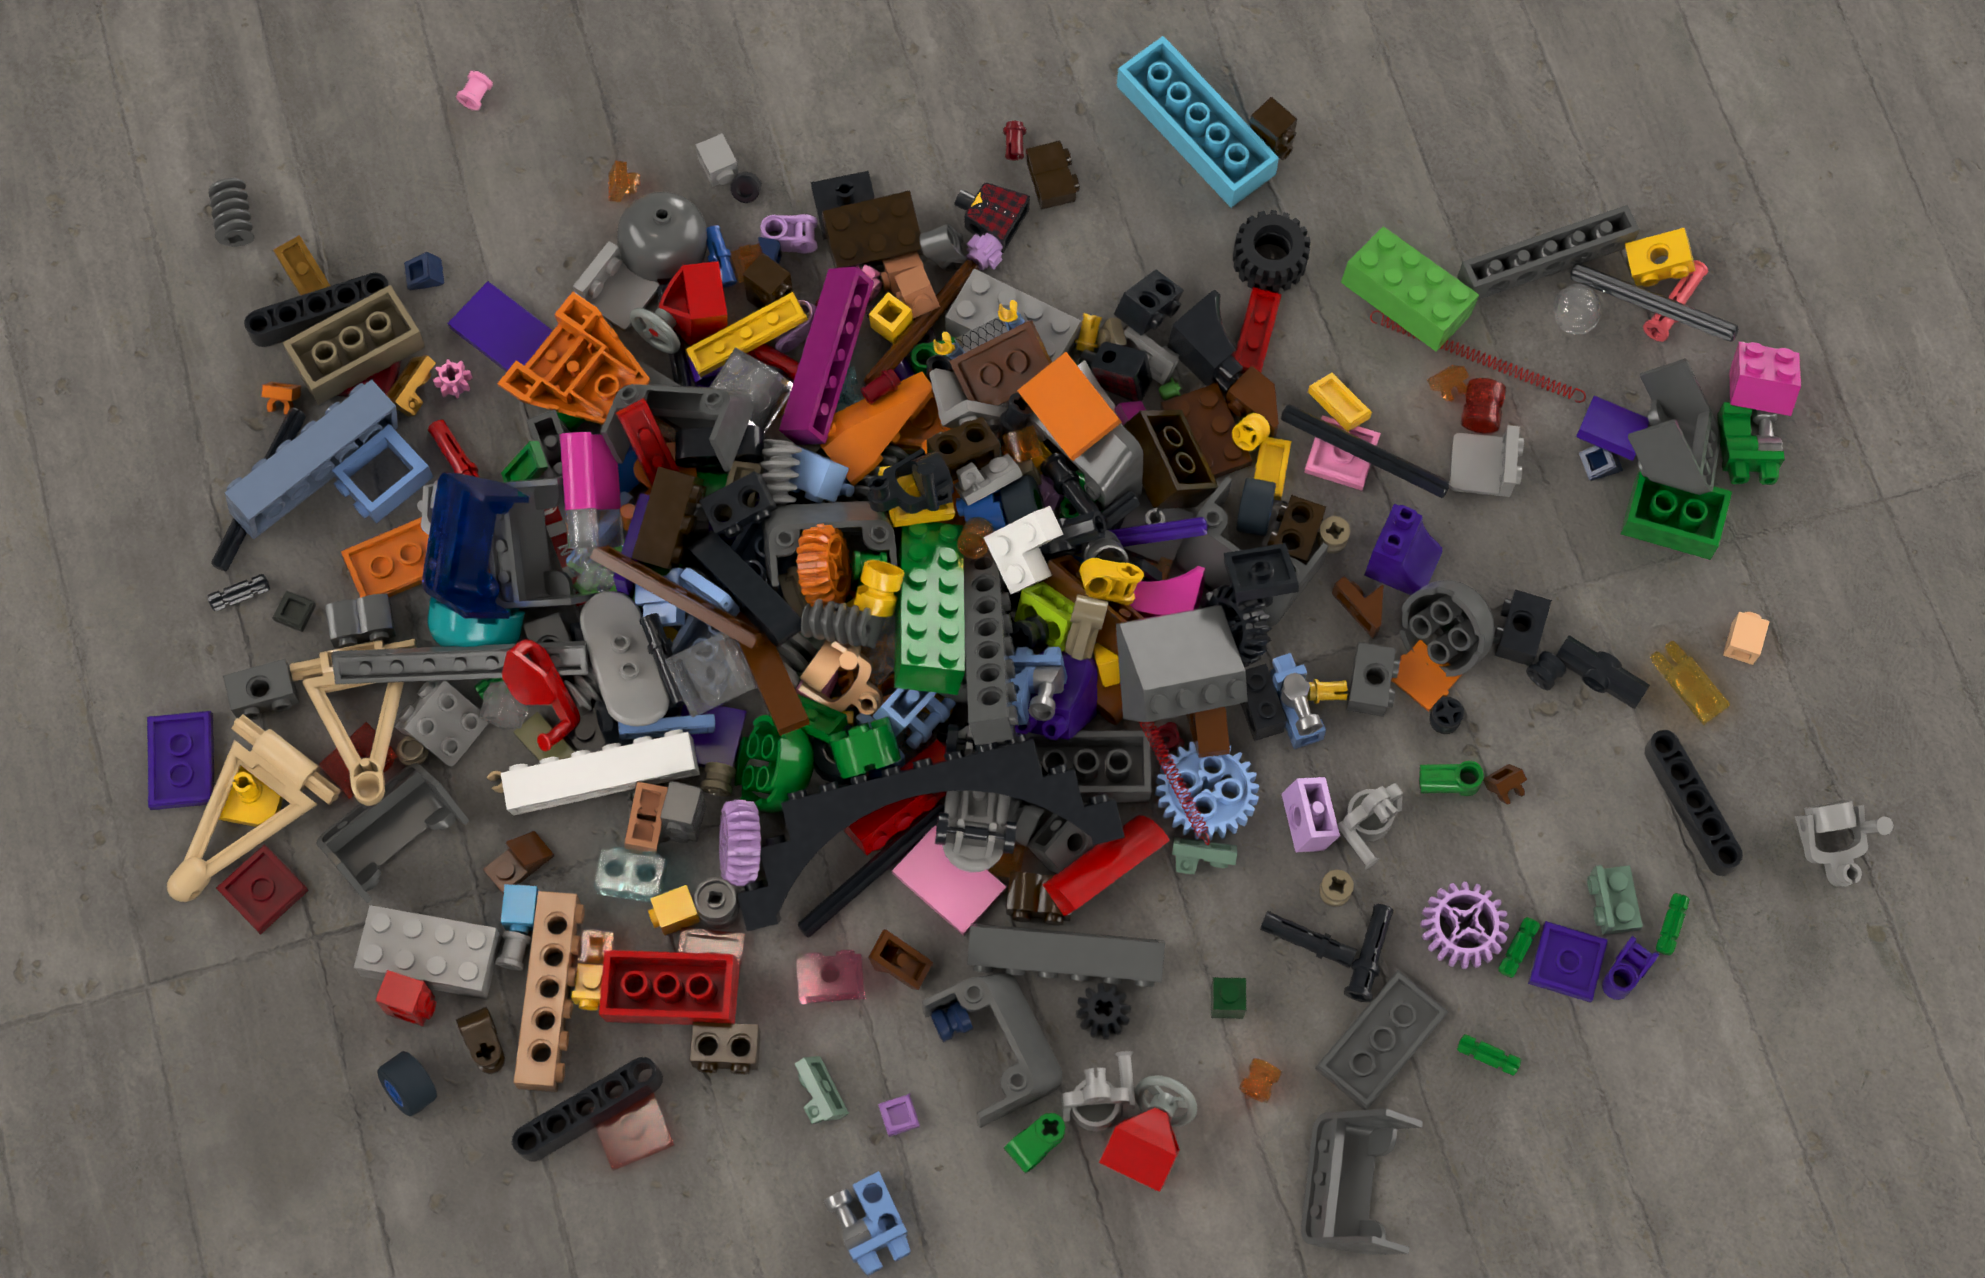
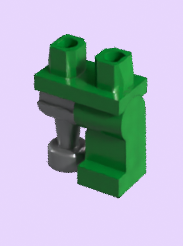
[1717,402,1785,485]

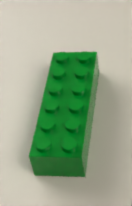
[894,522,965,695]

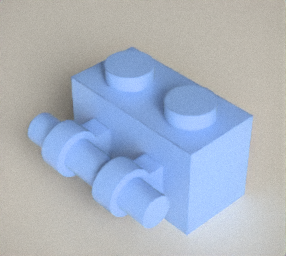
[789,445,854,503]
[872,688,956,749]

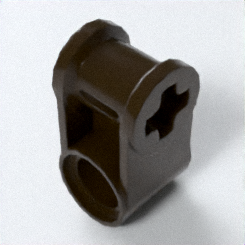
[456,1007,505,1074]

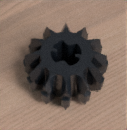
[1076,983,1131,1040]

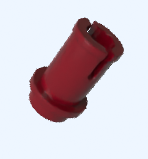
[1003,121,1026,161]
[860,369,901,405]

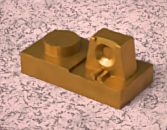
[273,235,330,296]
[387,355,436,417]

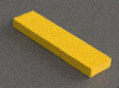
[685,292,808,377]

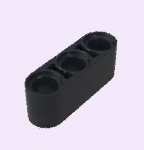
[675,425,764,468]

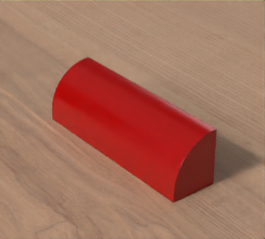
[1042,815,1170,916]

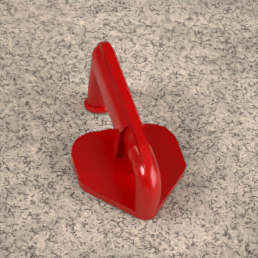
[502,640,580,752]

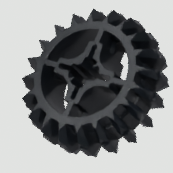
[1200,585,1272,667]

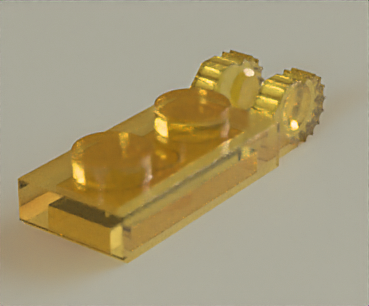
[1650,641,1730,725]

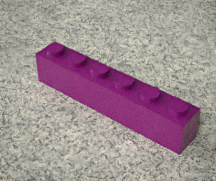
[779,267,874,445]

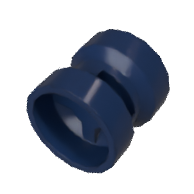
[930,1001,973,1043]

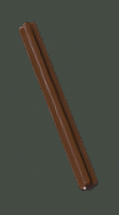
[864,260,979,385]

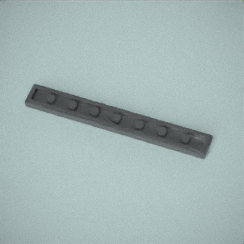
[331,641,589,685]

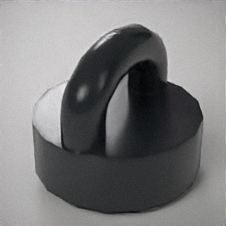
[730,172,762,203]

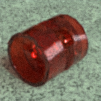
[1460,378,1507,434]

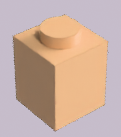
[1723,612,1770,665]

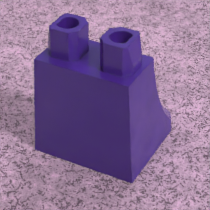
[1364,504,1443,595]
[1015,650,1097,740]

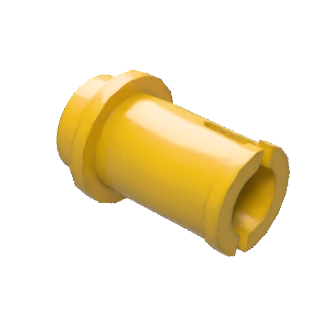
[1074,313,1102,352]
[1307,679,1348,704]

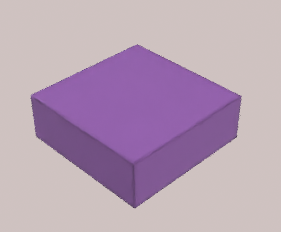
[878,1094,920,1137]

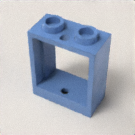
[332,424,433,524]

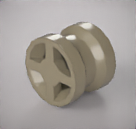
[1317,516,1350,554]
[700,762,737,797]
[1319,869,1354,907]

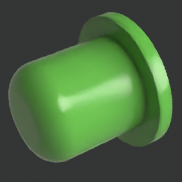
[1158,378,1181,401]

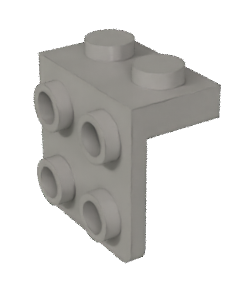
[930,368,1007,432]
[1450,425,1524,497]
[395,680,489,766]

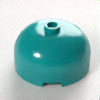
[427,590,525,647]

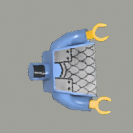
[933,300,1025,359]

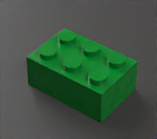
[1620,470,1732,560]

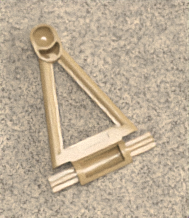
[290,639,417,806]
[167,714,341,902]

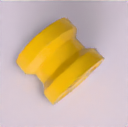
[1232,413,1270,451]

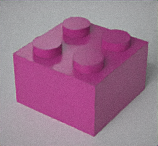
[1729,342,1801,416]

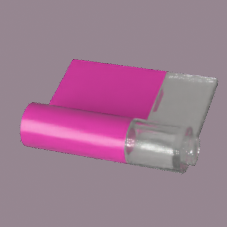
[559,432,624,554]

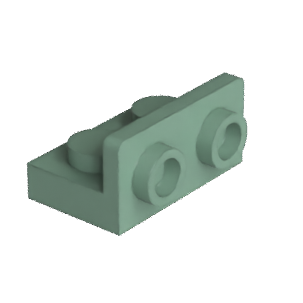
[1587,865,1643,935]

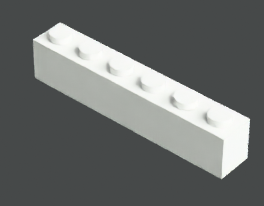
[501,729,700,816]

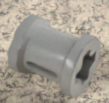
[495,931,532,971]

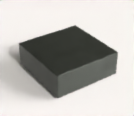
[272,591,316,632]

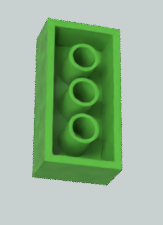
[1341,226,1479,352]

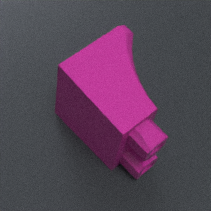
[1129,566,1205,618]

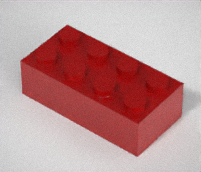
[599,950,740,1025]

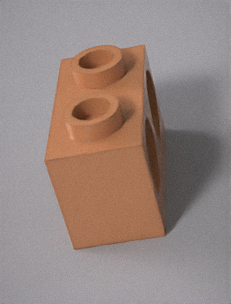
[624,781,668,857]

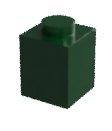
[1211,977,1246,1019]

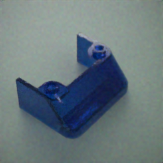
[422,472,530,619]

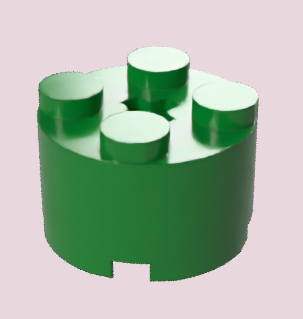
[827,716,901,779]

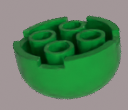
[735,715,814,813]

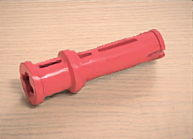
[1643,260,1708,342]

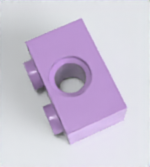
[1282,777,1340,852]

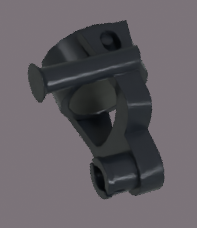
[868,448,954,514]

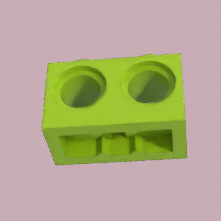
[1014,582,1075,651]

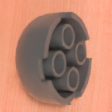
[617,192,707,282]
[1400,580,1495,677]

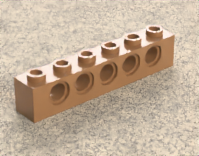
[514,891,585,1092]

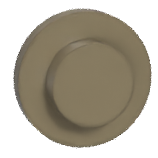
[396,736,429,766]

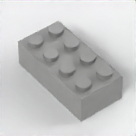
[945,269,1081,362]
[354,905,502,999]

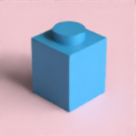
[501,884,539,935]

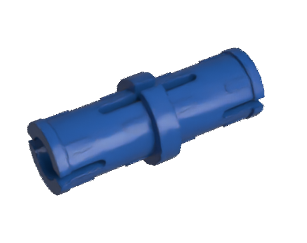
[706,225,738,288]

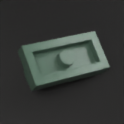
[1172,837,1237,874]
[795,1056,849,1124]

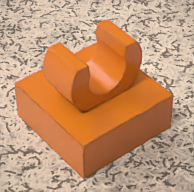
[261,381,301,414]

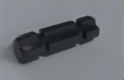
[208,574,270,611]

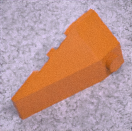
[820,371,934,486]

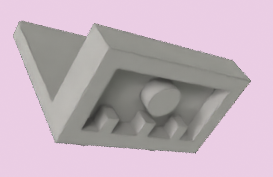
[573,241,660,331]

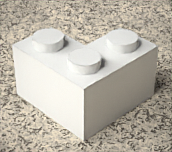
[984,506,1064,594]

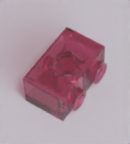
[796,950,865,1004]

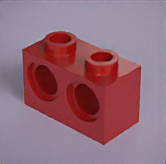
[375,970,436,1027]

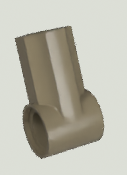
[1065,594,1108,660]

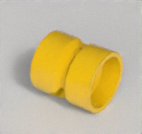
[853,560,905,617]

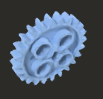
[1155,742,1259,841]

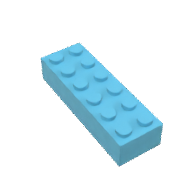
[1117,36,1279,208]

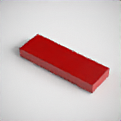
[1234,287,1282,374]
[616,398,680,488]

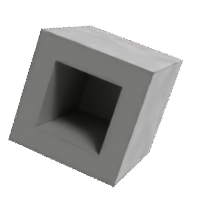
[696,133,739,187]

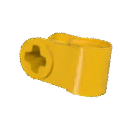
[1079,558,1144,605]

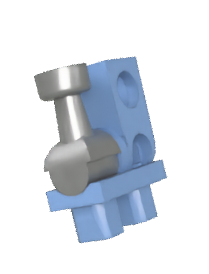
[1009,647,1067,725]
[1270,653,1326,749]
[824,1171,910,1276]

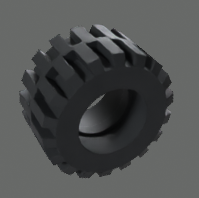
[1233,210,1310,293]

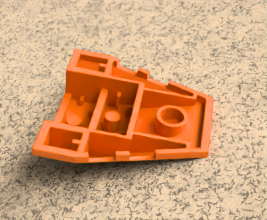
[497,292,651,425]

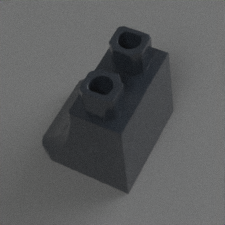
[1167,290,1243,394]

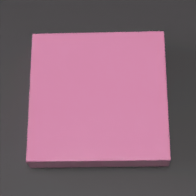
[1304,415,1381,491]

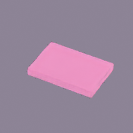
[892,825,1006,936]

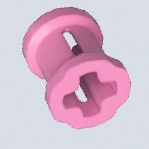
[456,71,493,110]

